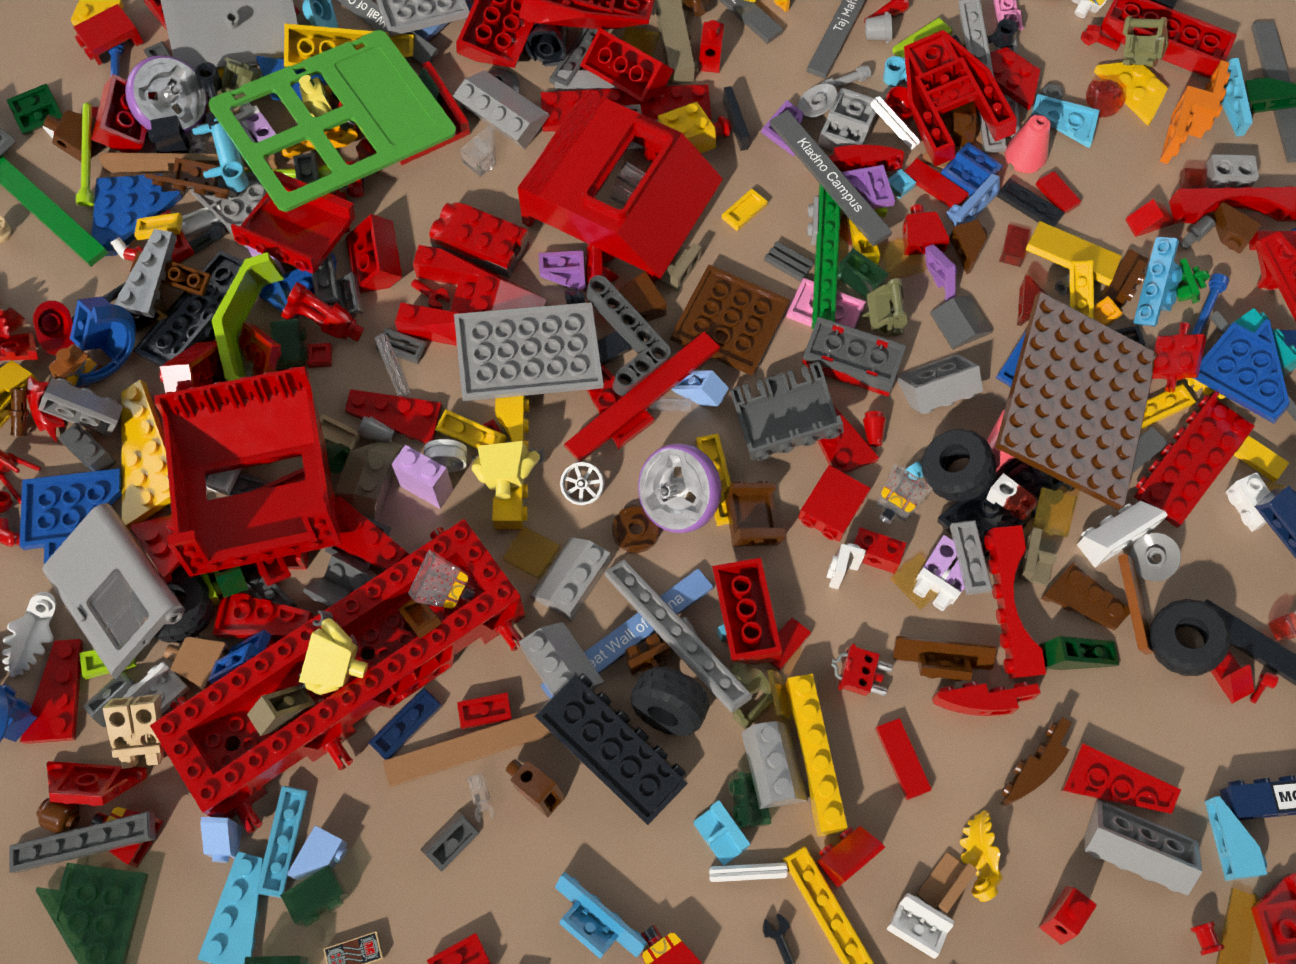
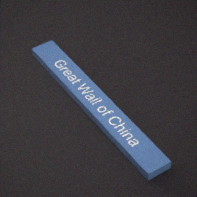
[540,569,713,699]

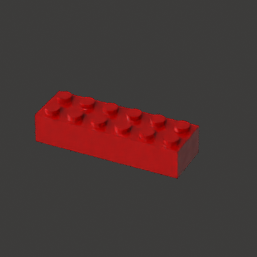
[1100,0,1237,79]

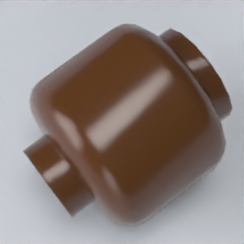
[37,798,81,834]

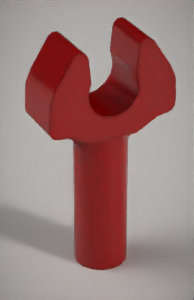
[1081,25,1120,51]
[411,279,450,310]

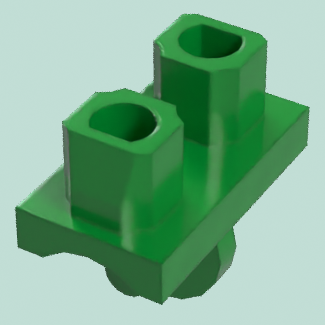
[1176,258,1210,304]

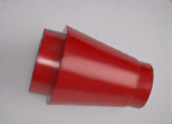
[863,411,886,447]

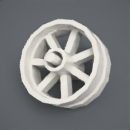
[424,439,467,473]
[560,462,605,505]

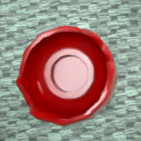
[884,86,912,120]

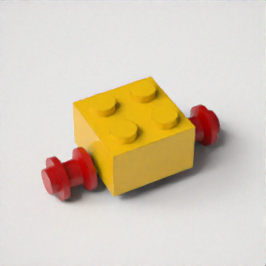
[643,102,732,163]

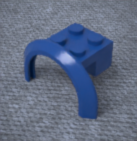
[70,296,136,387]
[0,684,37,742]

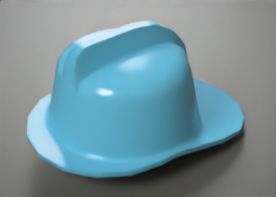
[302,0,338,28]

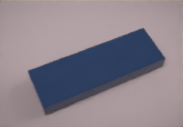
[368,688,443,760]

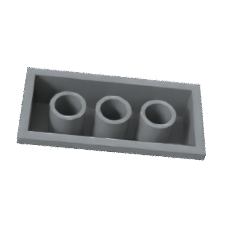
[453,70,550,150]
[1085,799,1203,896]

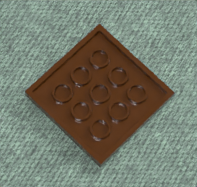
[670,264,790,376]

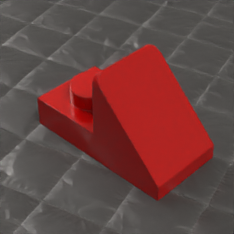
[1211,650,1255,704]

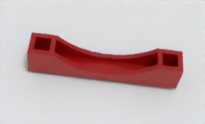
[1169,186,1296,224]
[984,525,1046,679]

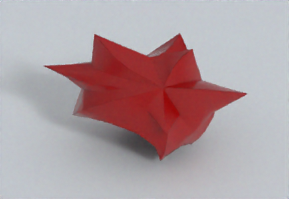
[27,376,66,443]

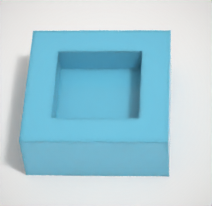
[888,169,916,199]

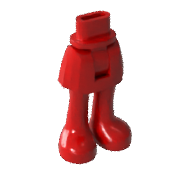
[281,282,364,342]

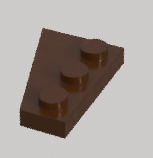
[1041,563,1130,631]

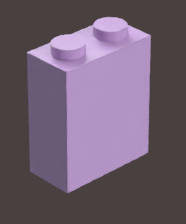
[392,445,453,509]

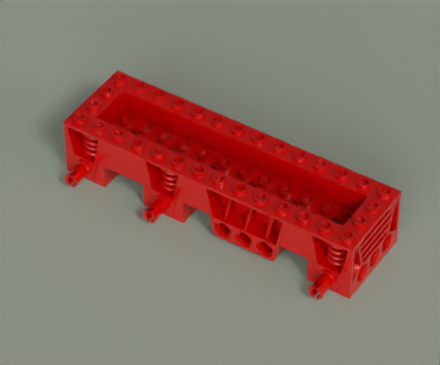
[150,519,526,833]

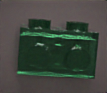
[728,771,772,829]

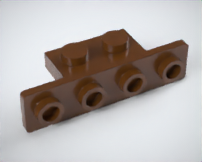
[145,158,237,200]
[1096,249,1149,325]
[893,636,997,681]

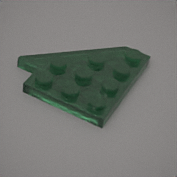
[36,863,149,964]

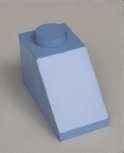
[672,370,729,406]
[200,817,242,863]
[287,826,348,880]

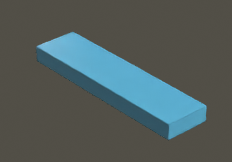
[255,786,308,898]

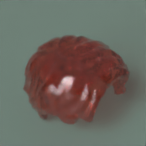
[1086,79,1125,118]

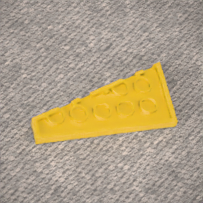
[121,380,171,530]

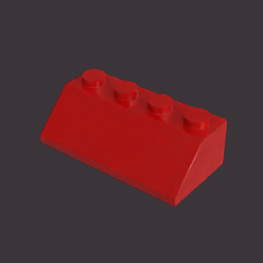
[580,27,674,103]
[712,558,782,665]

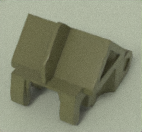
[1123,16,1169,67]
[217,57,262,105]
[862,278,908,336]
[729,662,780,730]

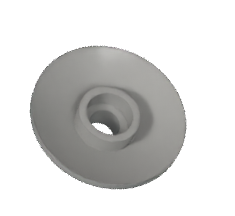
[798,83,838,118]
[1130,533,1181,582]

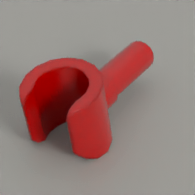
[1250,672,1279,704]

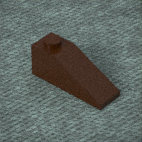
[951,101,976,147]

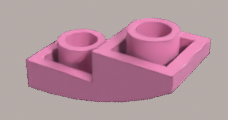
[993,0,1023,31]

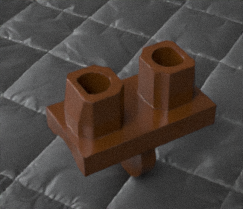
[625,633,671,675]

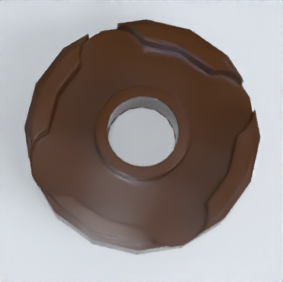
[612,506,660,553]

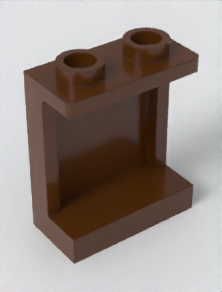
[724,481,786,546]

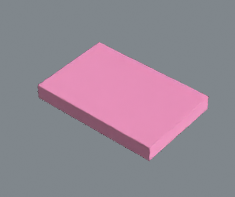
[786,278,866,329]

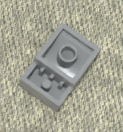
[818,87,877,151]

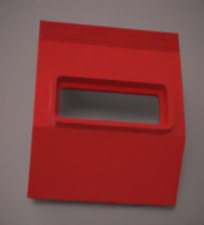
[517,89,723,283]
[154,366,341,577]

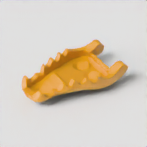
[280,122,358,159]

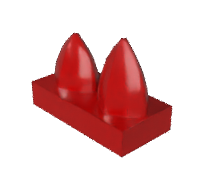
[586,244,619,287]

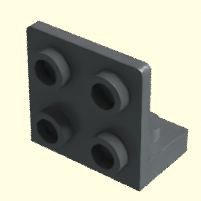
[303,553,378,607]

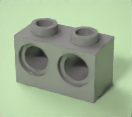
[1204,154,1259,188]

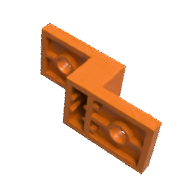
[1160,60,1230,164]

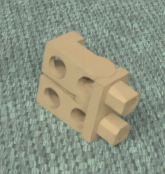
[103,694,163,768]

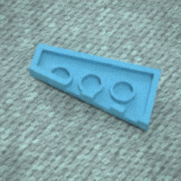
[197,851,264,964]

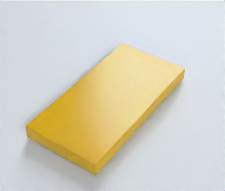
[1026,221,1122,286]

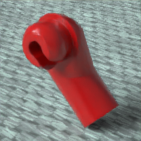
[0,518,20,547]

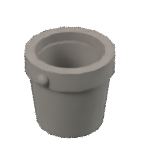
[865,12,892,43]

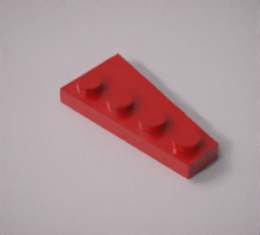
[1255,231,1296,322]
[345,389,442,444]
[20,639,83,744]
[1061,743,1181,814]

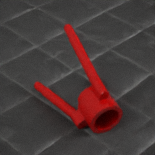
[0,449,41,504]

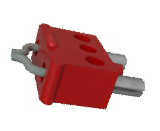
[831,644,893,696]

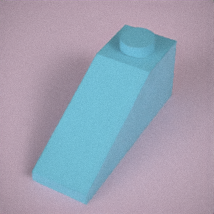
[1205,796,1267,881]

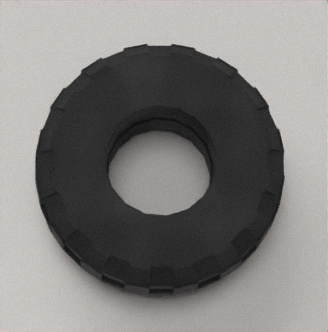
[921,429,997,502]
[134,566,215,643]
[1149,599,1231,676]
[630,667,709,736]

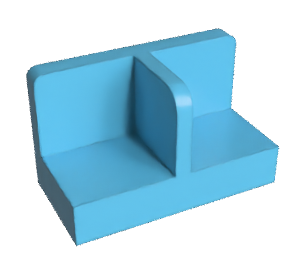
[693,800,750,865]

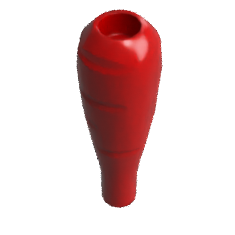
[864,0,910,23]

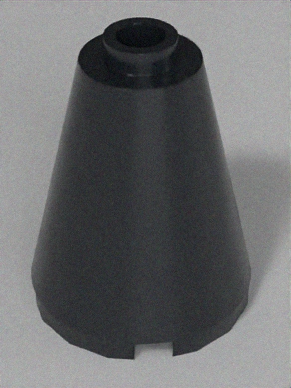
[525,24,568,66]

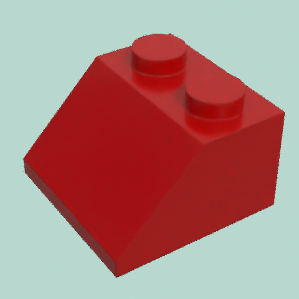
[817,826,886,888]

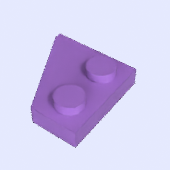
[925,244,957,302]
[539,251,586,292]

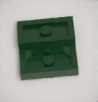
[6,83,63,135]

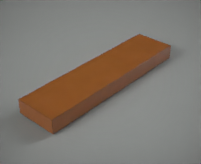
[1118,554,1154,655]

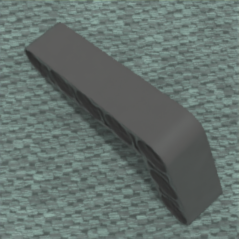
[586,275,671,396]

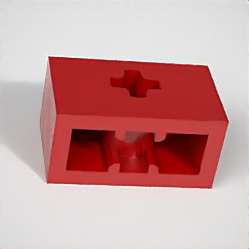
[853,527,906,574]

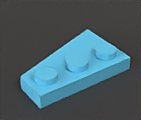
[1221,58,1253,137]
[1031,94,1100,148]

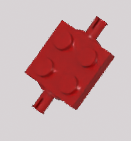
[1152,322,1206,393]

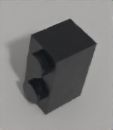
[148,115,191,153]

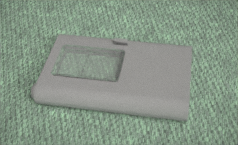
[42,503,185,679]

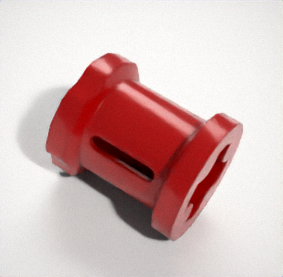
[1190,921,1225,956]

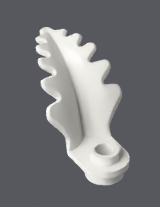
[2,592,56,677]

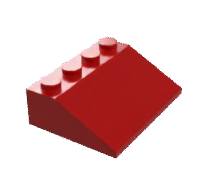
[456,0,535,68]

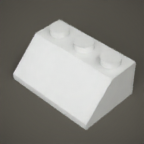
[1077,501,1168,568]

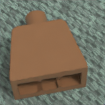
[164,637,230,690]

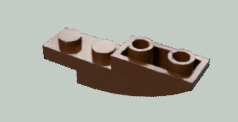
[130,251,212,297]
[1001,717,1072,806]

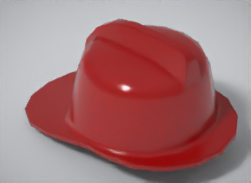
[33,300,75,356]

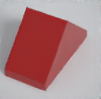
[1125,199,1174,237]

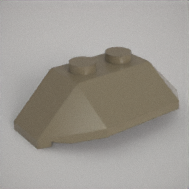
[334,441,404,522]

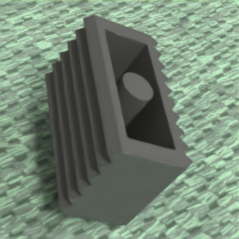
[59,423,116,472]

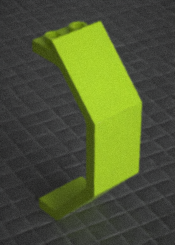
[212,252,284,381]

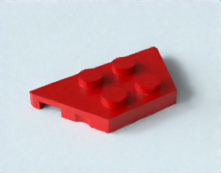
[990,47,1041,110]
[130,515,183,583]
[46,761,148,806]
[1251,873,1296,964]

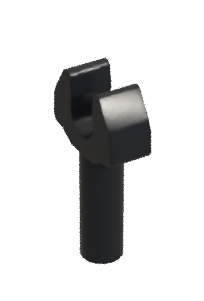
[762,914,796,964]

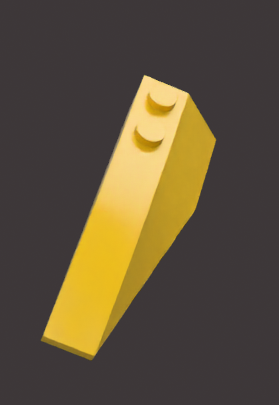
[284,23,413,69]

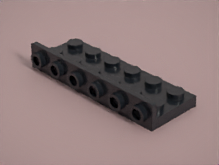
[133,250,244,367]
[937,458,1076,559]
[534,672,688,825]

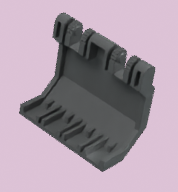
[730,361,844,461]

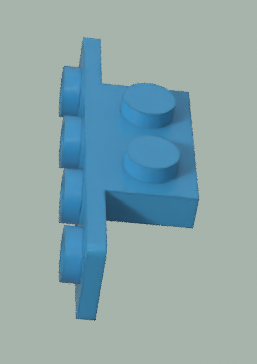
[1134,237,1183,327]
[555,872,647,959]

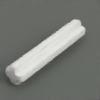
[871,96,920,149]
[709,863,788,882]

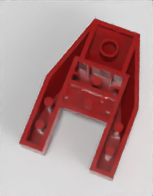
[519,0,654,30]
[904,30,1017,167]
[395,245,547,346]

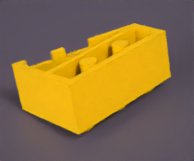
[0,360,39,429]

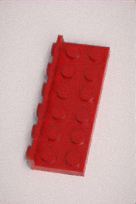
[1133,391,1255,528]

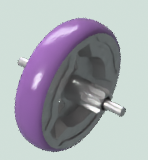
[125,55,208,134]
[638,443,721,533]

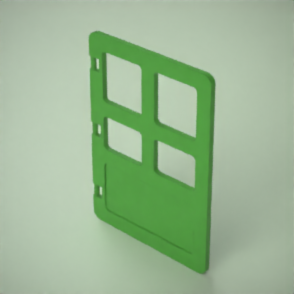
[209,30,456,212]

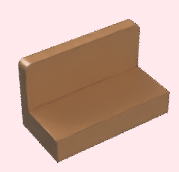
[917,853,977,914]

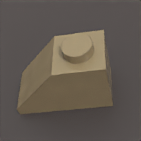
[247,685,316,736]

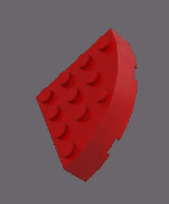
[159,341,223,392]

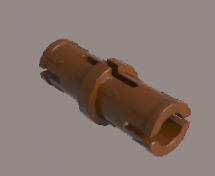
[8,387,29,437]

